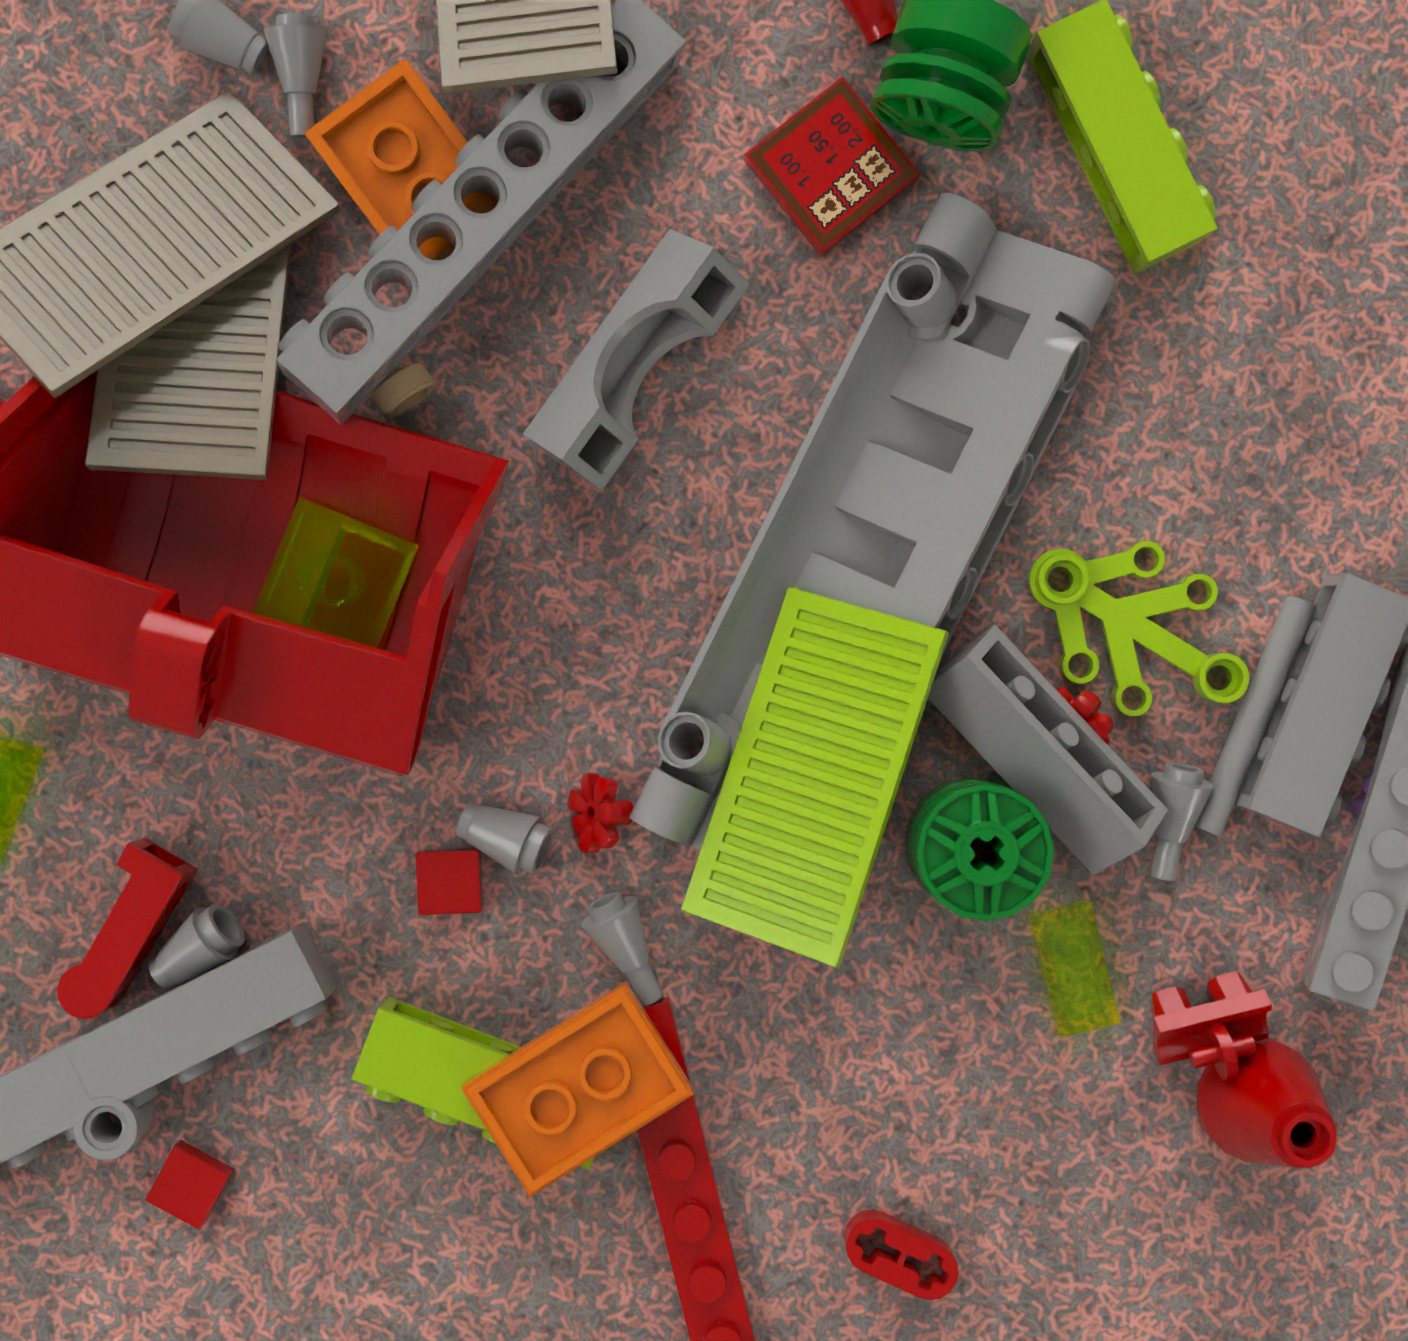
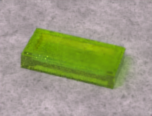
[1027,899,1121,1038]

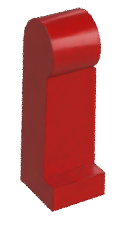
[57,838,198,1019]

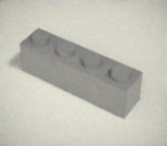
[1235,573,1408,838]
[928,624,1168,875]

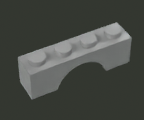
[522,229,750,491]

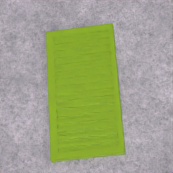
[681,586,949,968]

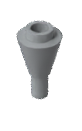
[263,13,328,137]
[1151,763,1214,881]
[581,892,663,1006]

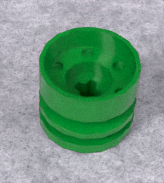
[870,0,1032,151]
[904,777,1054,921]

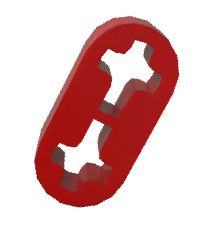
[844,1209,959,1300]

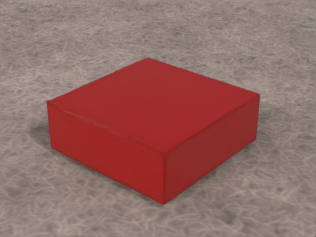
[415,848,483,915]
[145,1140,235,1230]

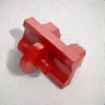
[1151,971,1272,1081]

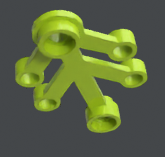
[1028,541,1249,717]

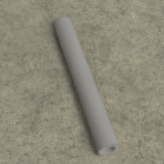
[1194,596,1316,837]

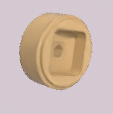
[371,362,436,419]

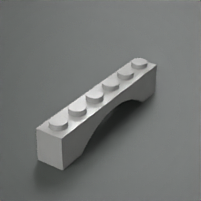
[1300,644,1408,1012]

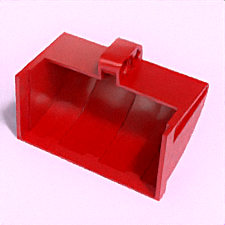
[0,370,509,776]

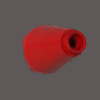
[1196,1039,1337,1168]

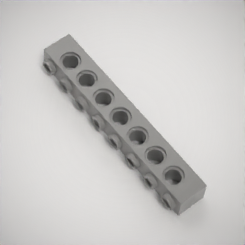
[276,0,686,425]

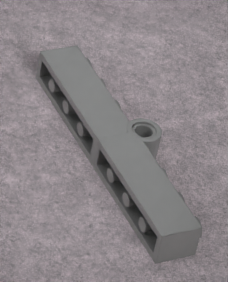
[0,922,338,1170]

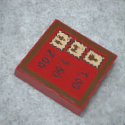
[744,76,920,257]

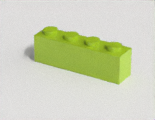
[1026,0,1218,275]
[351,996,595,1170]

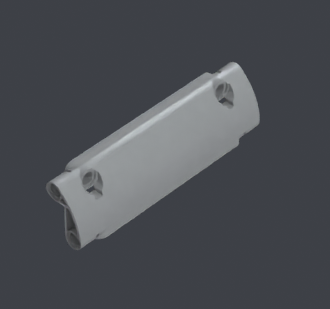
[629,193,1116,851]

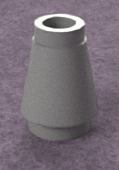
[168,0,269,76]
[456,802,554,875]
[148,904,245,990]

